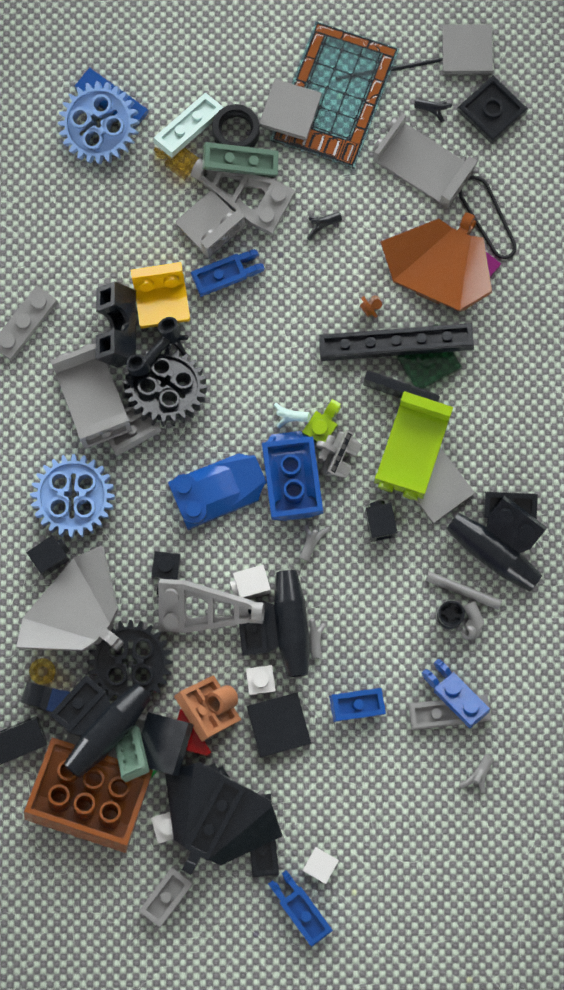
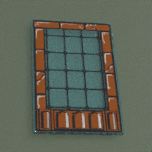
[270,21,399,169]

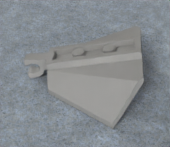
[16,545,124,651]

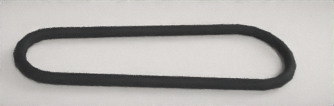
[459,176,517,259]

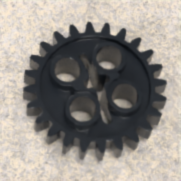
[124,348,207,427]
[87,620,173,701]

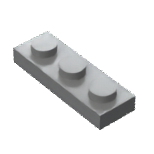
[0,286,58,361]

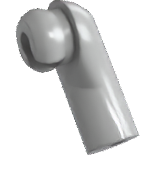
[461,601,484,641]

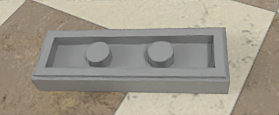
[408,694,491,731]

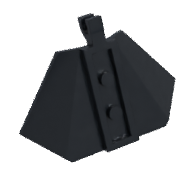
[165,762,283,875]

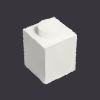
[230,565,271,599]

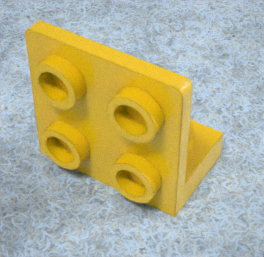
[131,262,190,329]

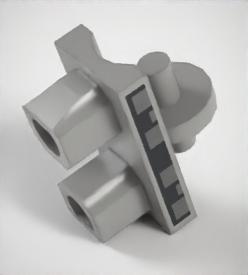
[316,430,361,478]

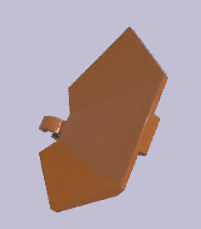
[380,212,492,312]

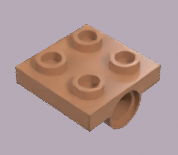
[174,675,241,742]

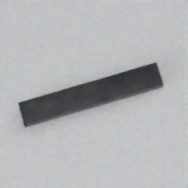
[319,323,474,361]

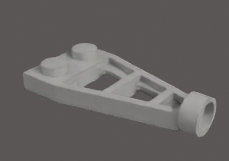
[191,158,295,236]
[158,579,265,633]

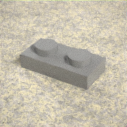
[139,867,194,927]

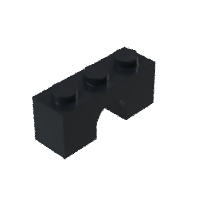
[96,281,136,368]

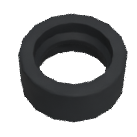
[212,104,260,148]

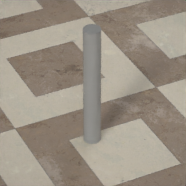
[425,571,502,610]

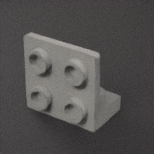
[176,190,246,259]

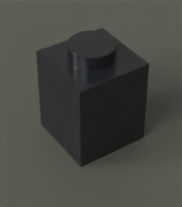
[365,501,398,542]
[26,535,70,578]

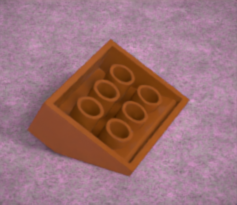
[24,737,153,853]

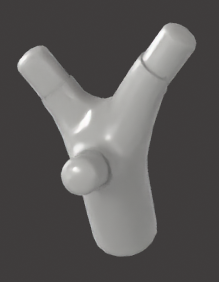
[299,525,330,561]
[309,618,326,659]
[459,754,494,793]

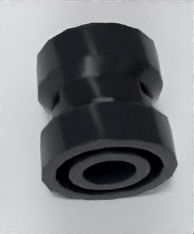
[437,601,465,630]

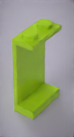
[374,391,453,500]

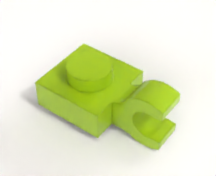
[302,399,341,443]

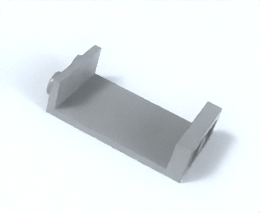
[372,113,478,209]
[51,343,133,449]

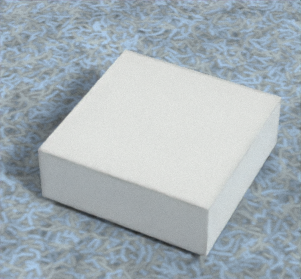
[302,847,339,884]

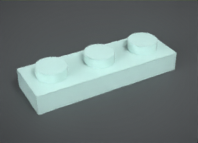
[154,93,224,158]

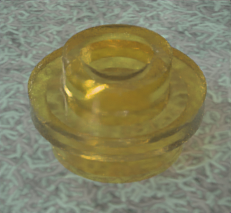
[29,658,56,685]

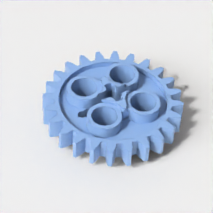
[58,81,140,164]
[30,454,115,539]

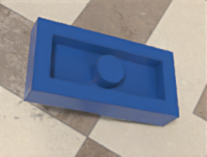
[329,688,386,722]

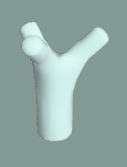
[273,403,310,428]

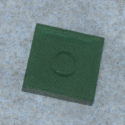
[396,324,462,389]

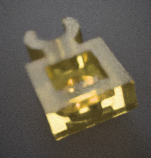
[154,147,199,181]

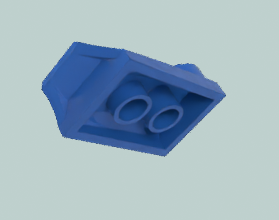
[262,431,323,521]
[168,453,267,530]

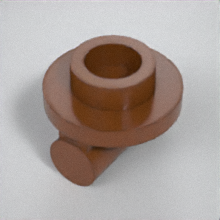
[360,295,382,318]

